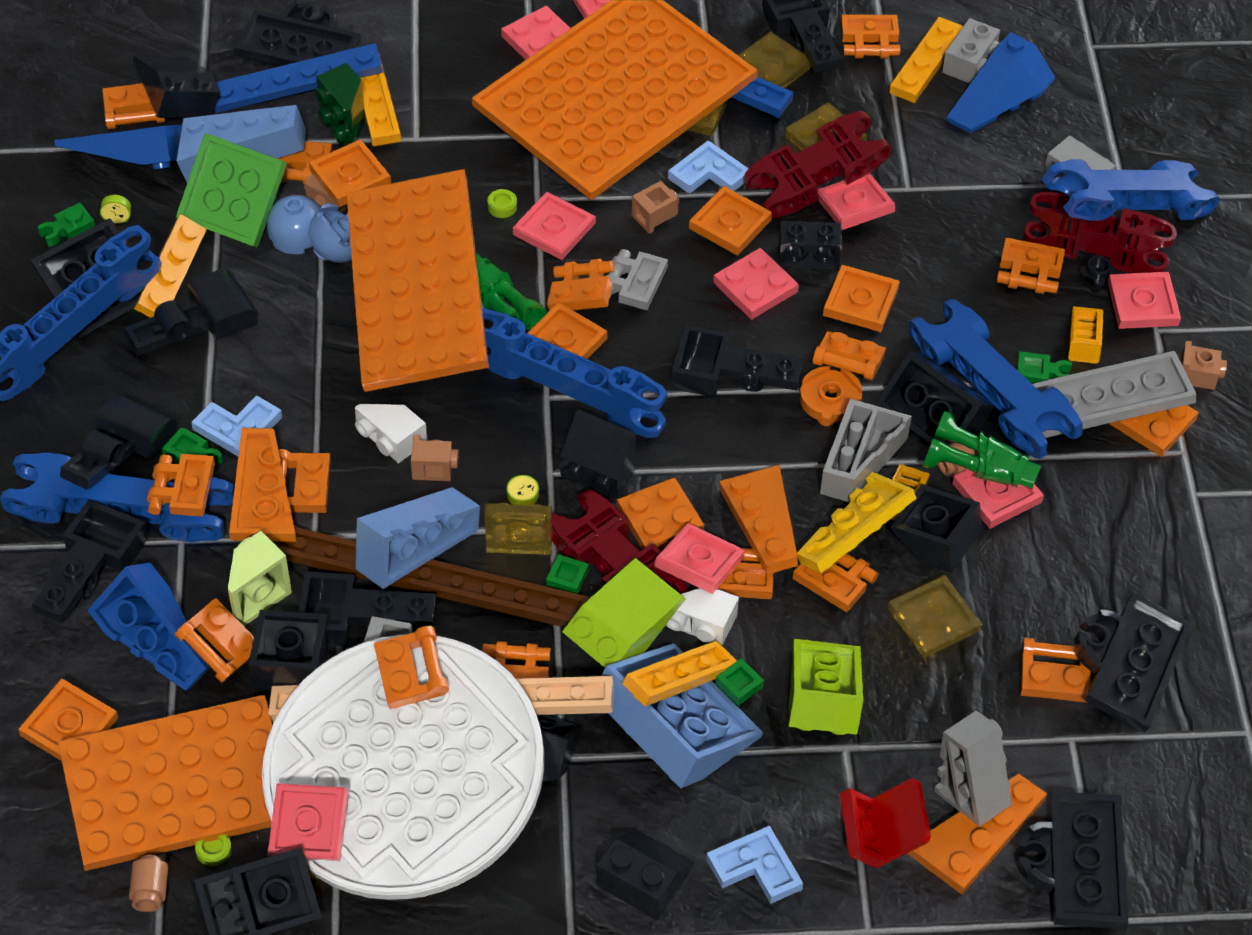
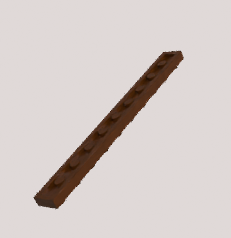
[272,527,589,627]

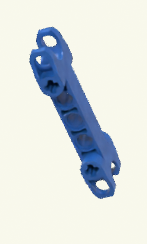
[1041,159,1221,221]
[0,225,161,401]
[909,299,1083,459]
[482,309,667,438]
[0,452,235,543]

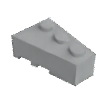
[820,399,912,502]
[934,711,1012,827]

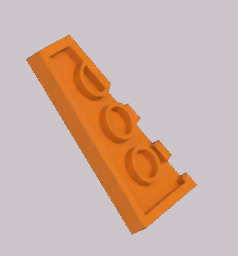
[229,428,297,542]
[719,465,798,575]
[907,774,1047,895]

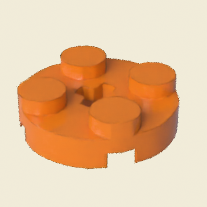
[799,366,862,426]

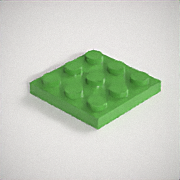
[176,133,287,247]

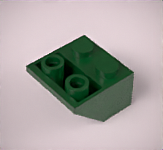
[315,63,365,146]

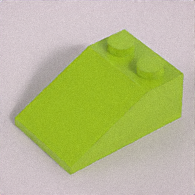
[562,558,686,667]
[789,639,863,735]

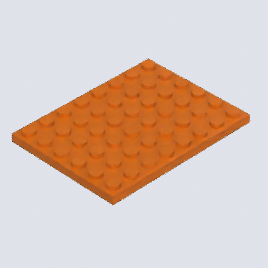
[472,0,758,201]

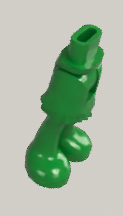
[476,253,546,330]
[922,411,1041,489]

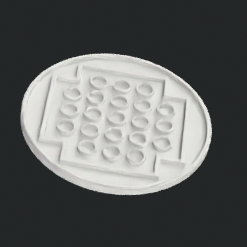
[262,635,544,900]

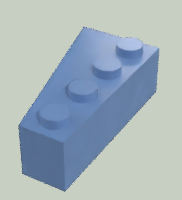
[177,105,306,183]
[356,487,480,589]

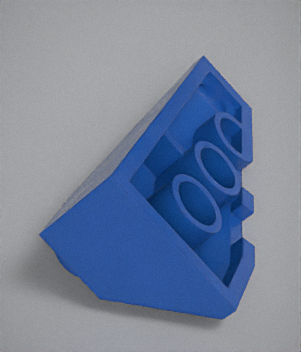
[946,32,1055,133]
[54,125,182,169]
[87,563,210,691]

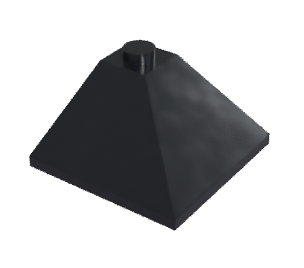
[30,218,143,339]

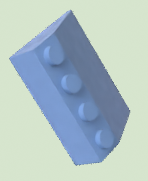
[601,643,763,788]

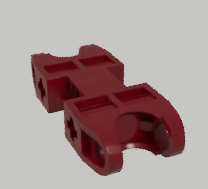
[743,111,892,218]
[1024,192,1177,273]
[544,489,688,594]

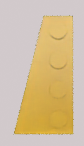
[797,472,917,573]

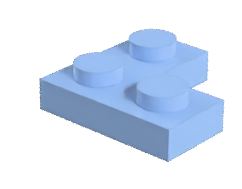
[668,141,749,194]
[191,395,282,456]
[706,826,803,904]

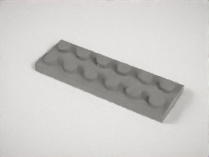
[998,351,1197,445]

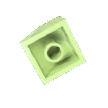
[228,531,292,626]

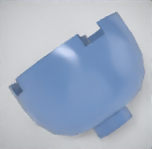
[267,195,320,255]
[308,203,352,263]

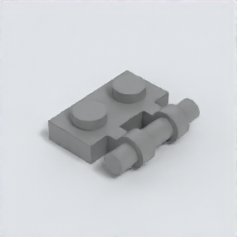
[605,249,668,310]

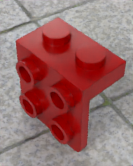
[839,778,931,868]

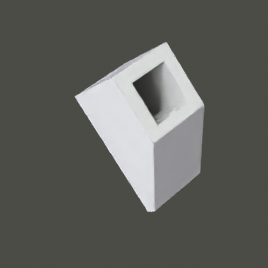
[355,404,427,463]
[666,588,739,646]

